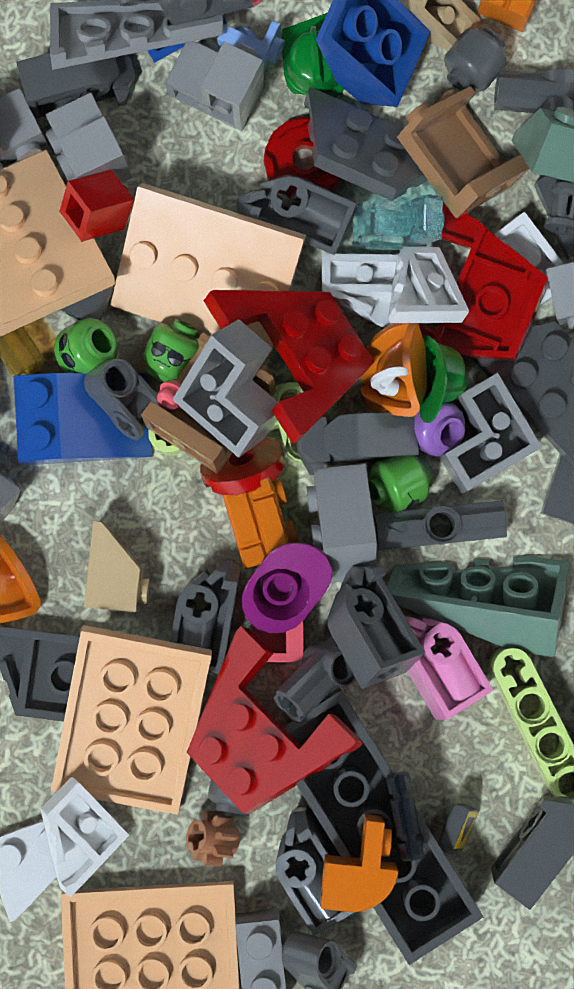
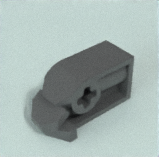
[16,53,136,119]
[237,174,357,255]
[296,412,419,475]
[170,558,242,674]
[328,565,425,689]
[491,796,574,910]
[276,806,355,936]

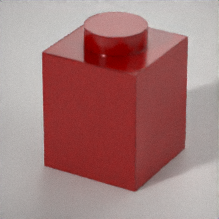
[59,169,134,242]

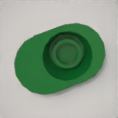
[281,13,344,98]
[419,335,468,423]

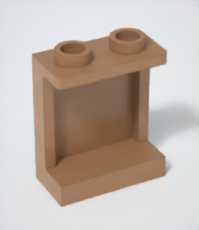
[397,86,530,219]
[141,333,276,474]

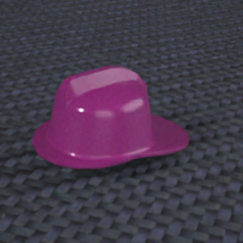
[242,542,332,633]

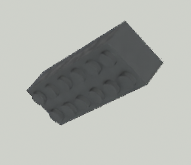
[281,687,484,965]

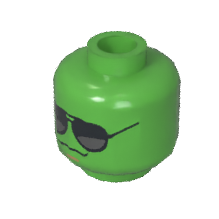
[54,318,118,374]
[142,319,199,382]
[368,455,433,513]

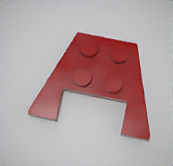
[418,202,549,360]
[203,289,375,444]
[186,626,363,814]

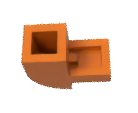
[320,814,398,912]

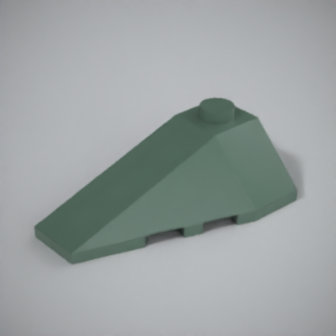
[511,107,574,183]
[387,556,570,658]

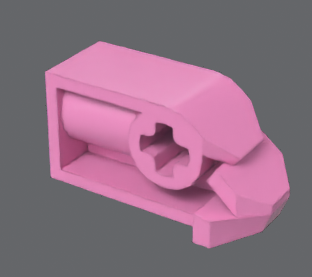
[405,616,494,720]

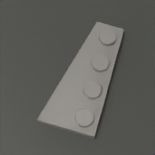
[50,0,223,70]

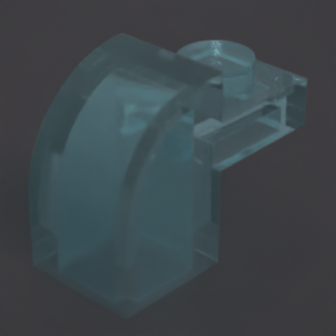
[352,194,444,251]

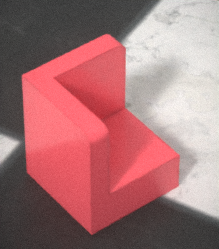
[252,621,303,662]

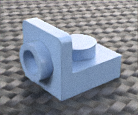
[217,20,285,73]

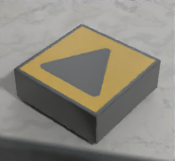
[438,804,480,851]

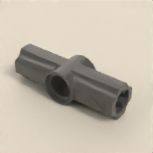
[494,68,574,113]
[374,500,507,551]
[273,636,356,722]

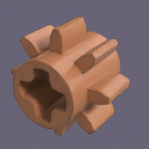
[186,810,240,867]

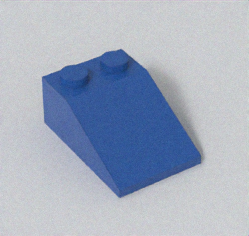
[316,0,430,107]
[13,373,152,465]

